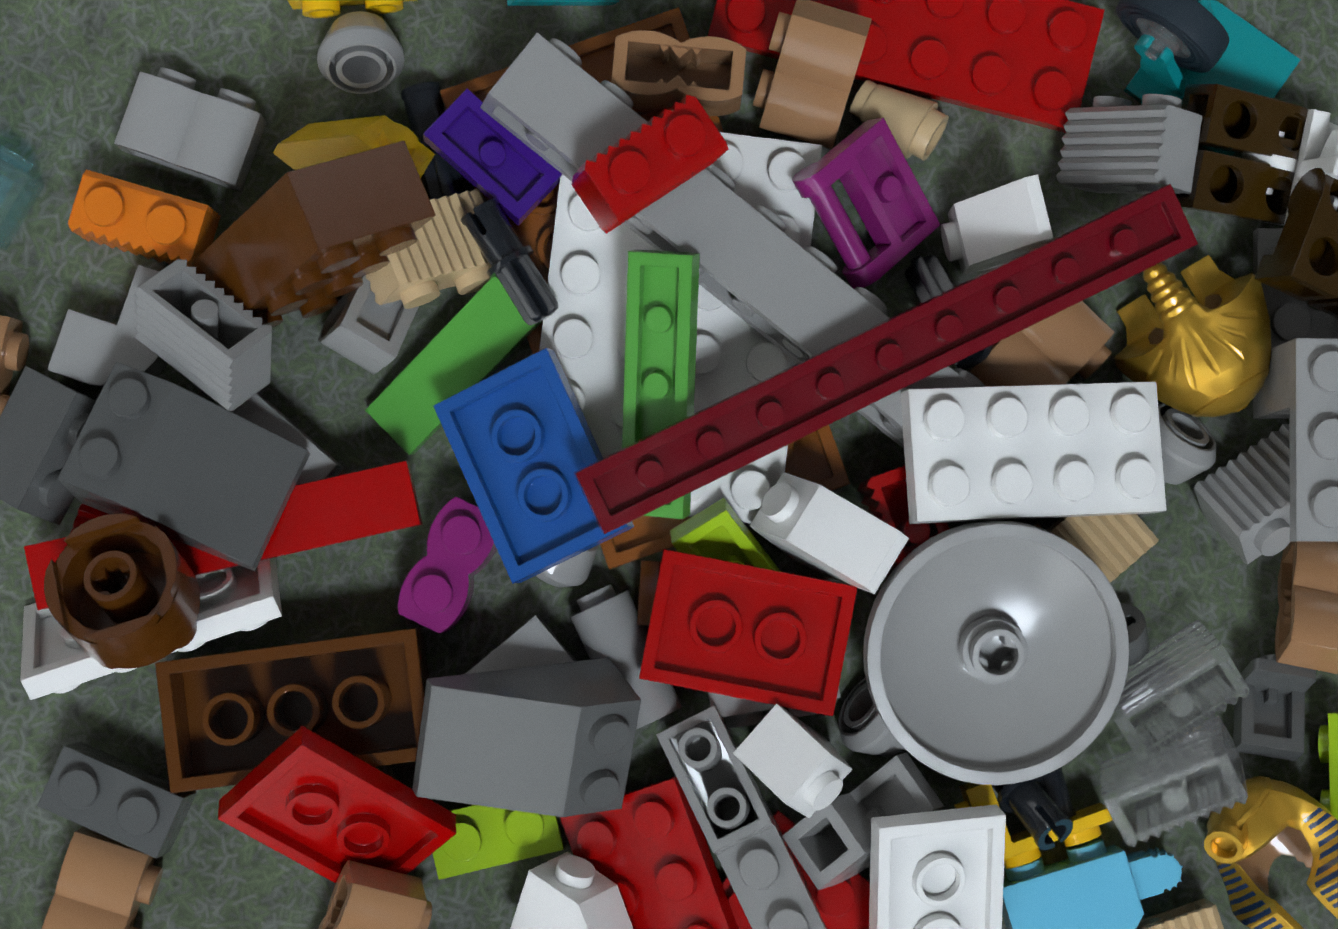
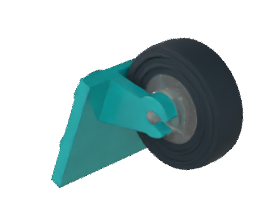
[1116,0,1301,156]

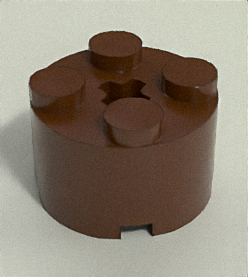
[44,513,200,669]

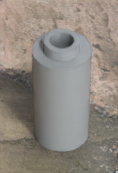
[570,584,683,729]

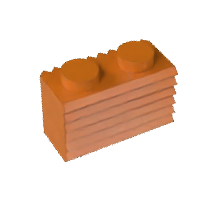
[68,169,221,267]

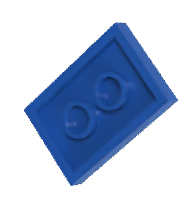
[433,348,634,583]

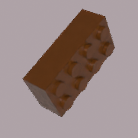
[191,141,436,328]
[155,628,429,793]

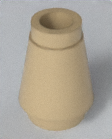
[850,80,949,161]

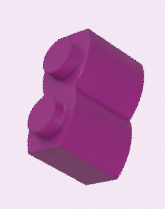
[398,497,497,634]

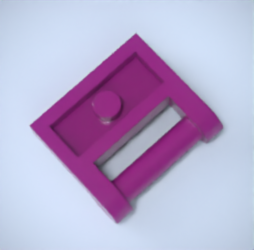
[792,117,940,289]

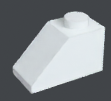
[941,174,1053,275]
[750,472,909,594]
[733,704,852,818]
[510,852,633,929]

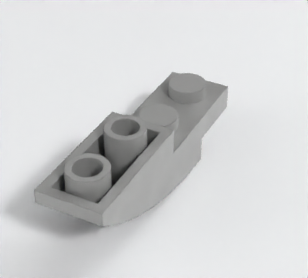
[656,705,827,929]

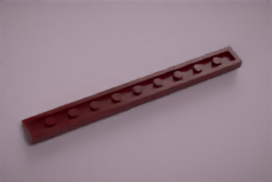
[573,184,1198,534]

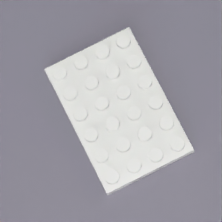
[539,132,822,524]

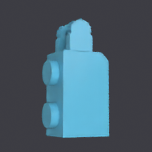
[1002,838,1183,929]

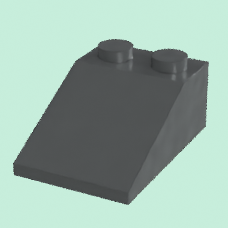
[57,362,310,571]
[412,658,641,817]

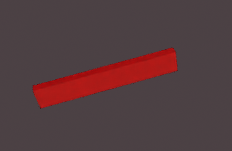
[24,461,423,610]

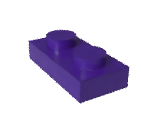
[423,89,562,226]

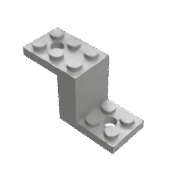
[1253,228,1338,542]

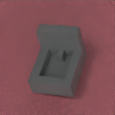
[1233,654,1316,761]

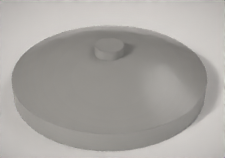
[863,520,1129,785]

